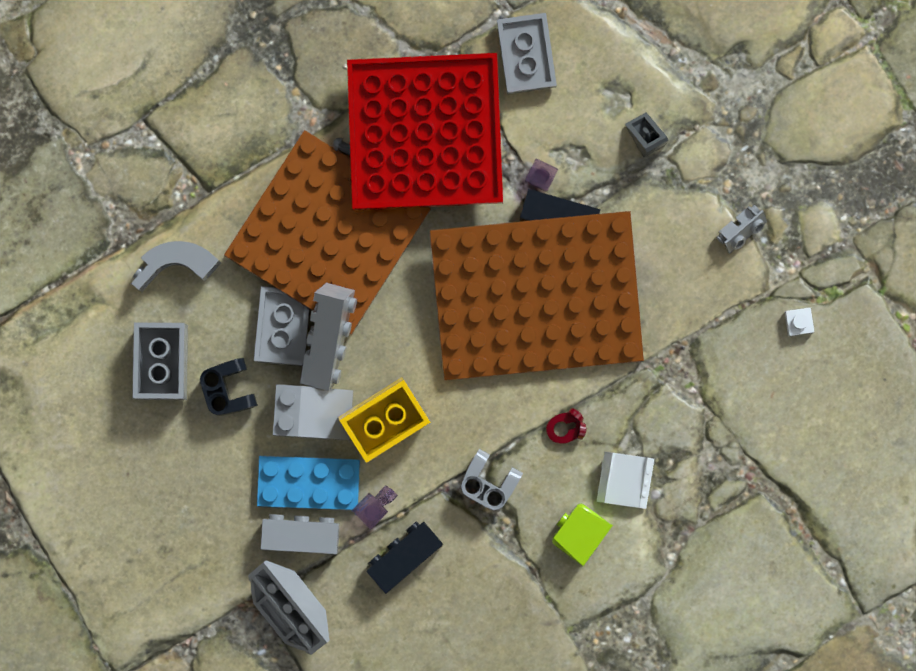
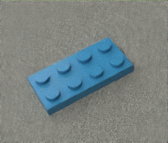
[257,456,360,510]

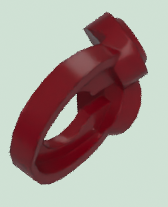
[546,408,587,444]

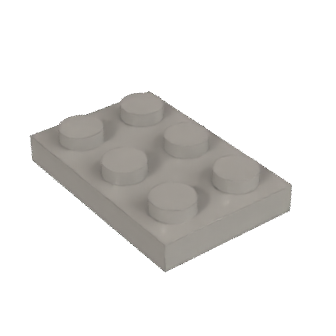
[497,13,557,94]
[254,286,310,366]

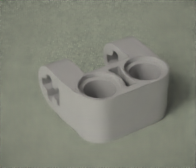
[461,449,523,510]

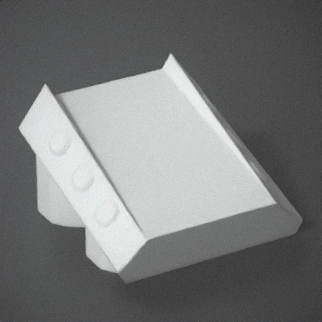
[597,452,654,509]

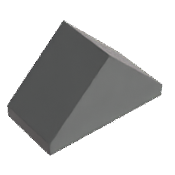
[625,112,668,158]

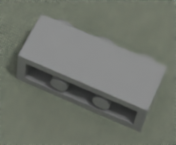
[261,514,340,554]

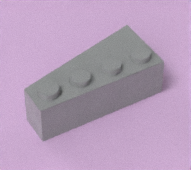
[300,283,357,391]

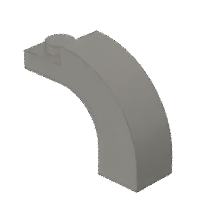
[131,241,221,292]

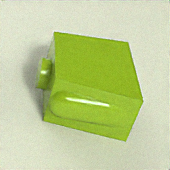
[552,503,613,566]

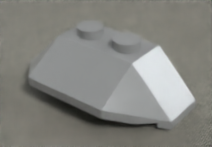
[248,561,330,655]

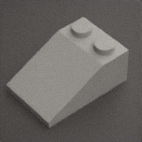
[273,385,353,440]

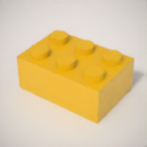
[338,377,431,463]

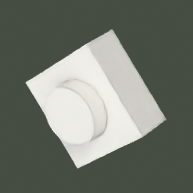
[784,307,814,336]

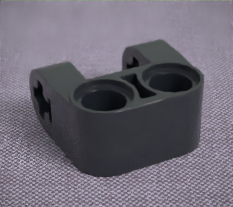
[200,358,258,416]

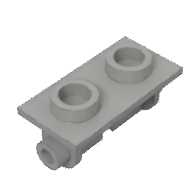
[716,205,767,254]

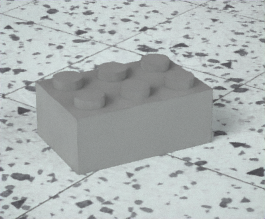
[133,323,188,400]

